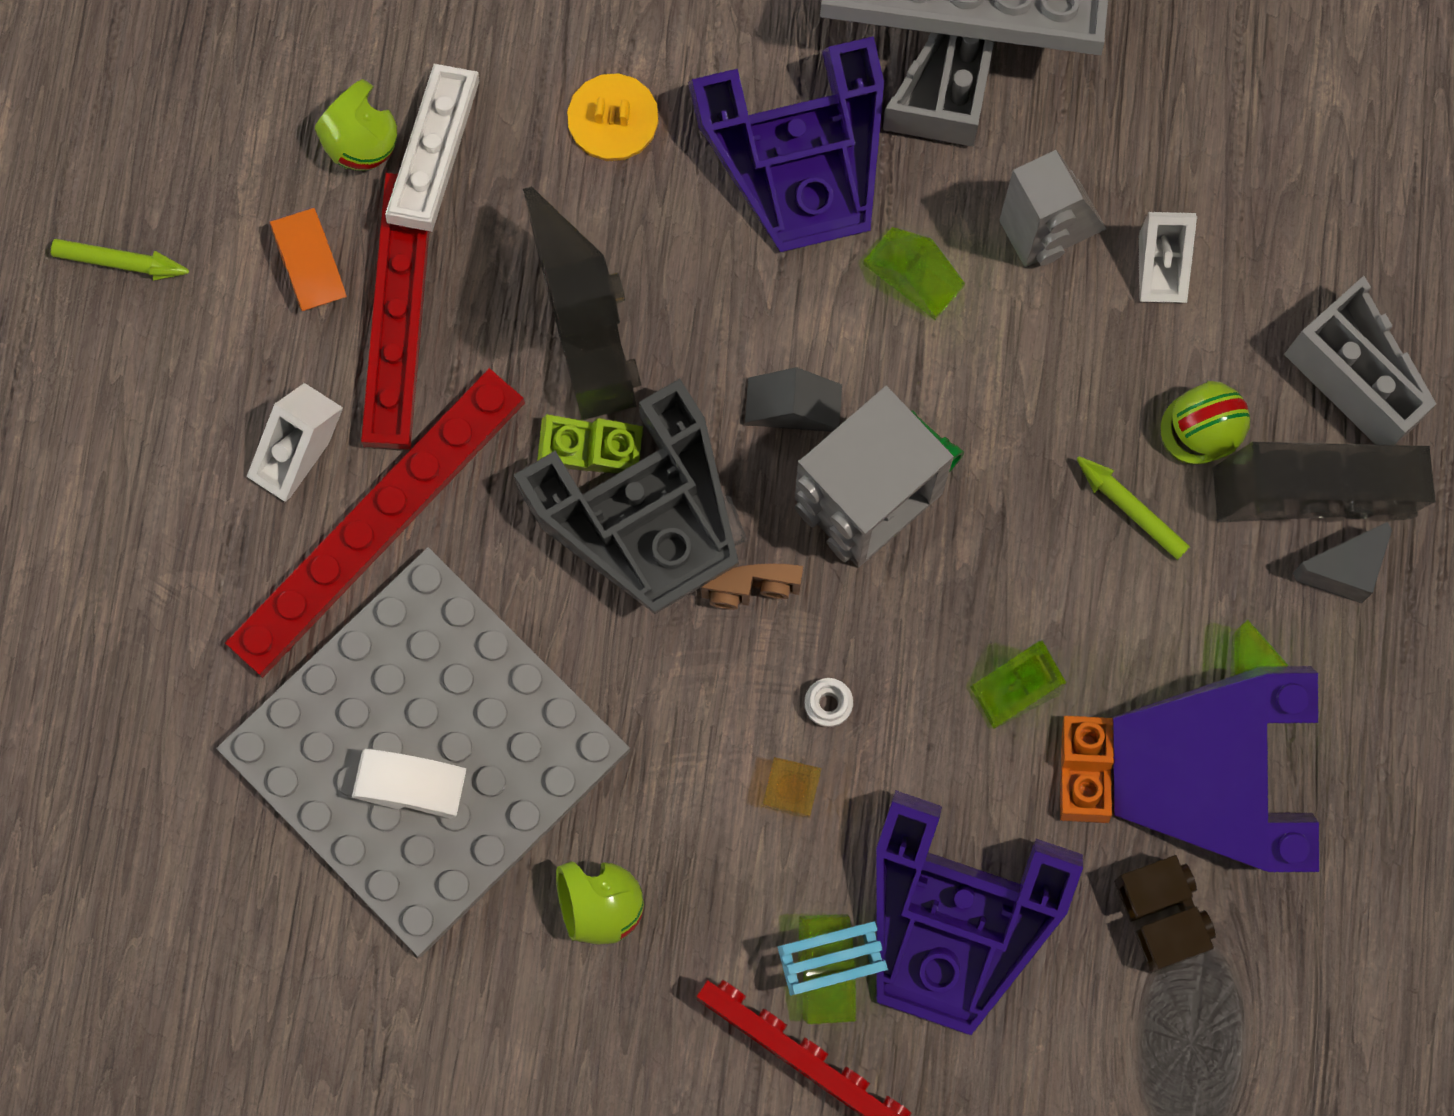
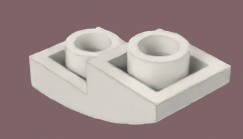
[352,749,467,819]

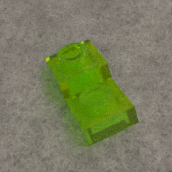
[798,914,856,1024]

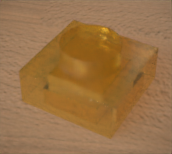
[762,757,822,818]

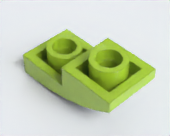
[537,414,643,473]

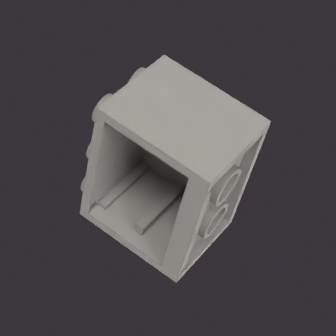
[794,385,954,568]

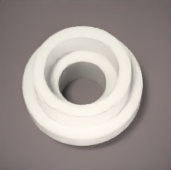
[805,678,853,727]

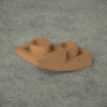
[701,564,803,610]

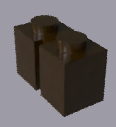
[1114,855,1216,973]

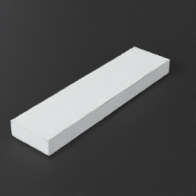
[385,64,479,232]

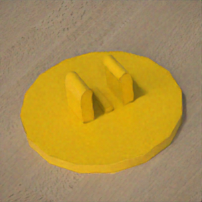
[567,73,659,161]

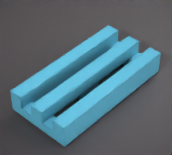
[778,921,888,996]

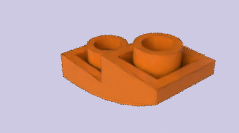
[269,208,347,311]
[1060,716,1114,823]

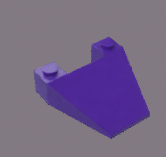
[688,36,884,252]
[1113,666,1319,872]
[876,790,1083,1035]

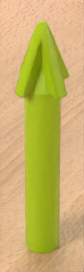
[51,239,189,281]
[1077,456,1190,560]

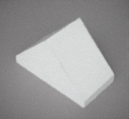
[1139,212,1197,303]

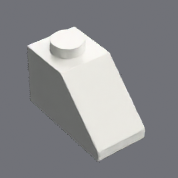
[247,383,343,502]

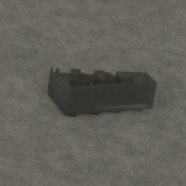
[1212,442,1436,523]

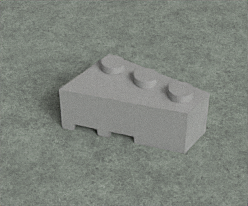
[883,32,994,147]
[999,150,1107,268]
[1284,276,1436,454]

